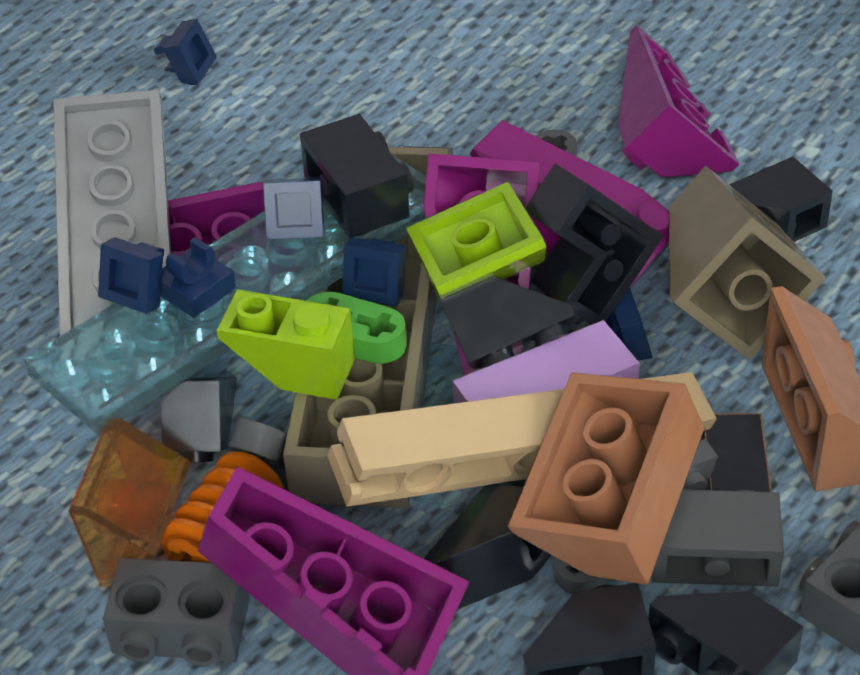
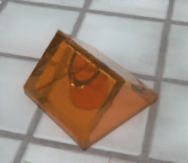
[68,417,191,588]

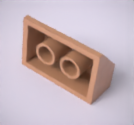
[761,286,860,492]
[508,372,704,585]

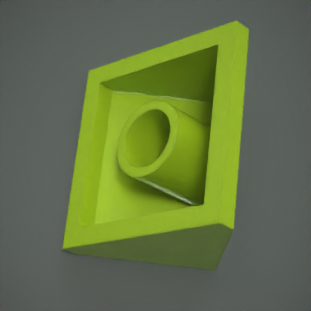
[406,182,546,303]

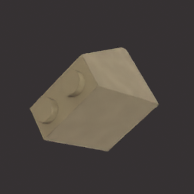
[669,166,826,360]

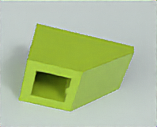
[217,289,355,400]

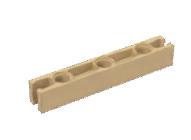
[327,372,717,507]

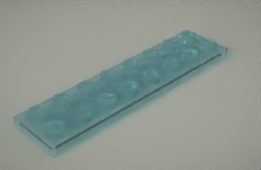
[24,155,426,436]

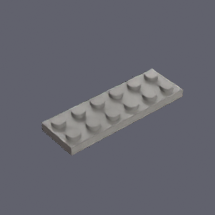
[53,89,179,390]

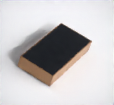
[702,413,772,492]

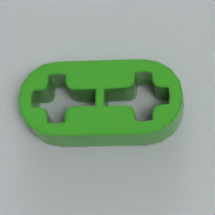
[306,291,407,364]

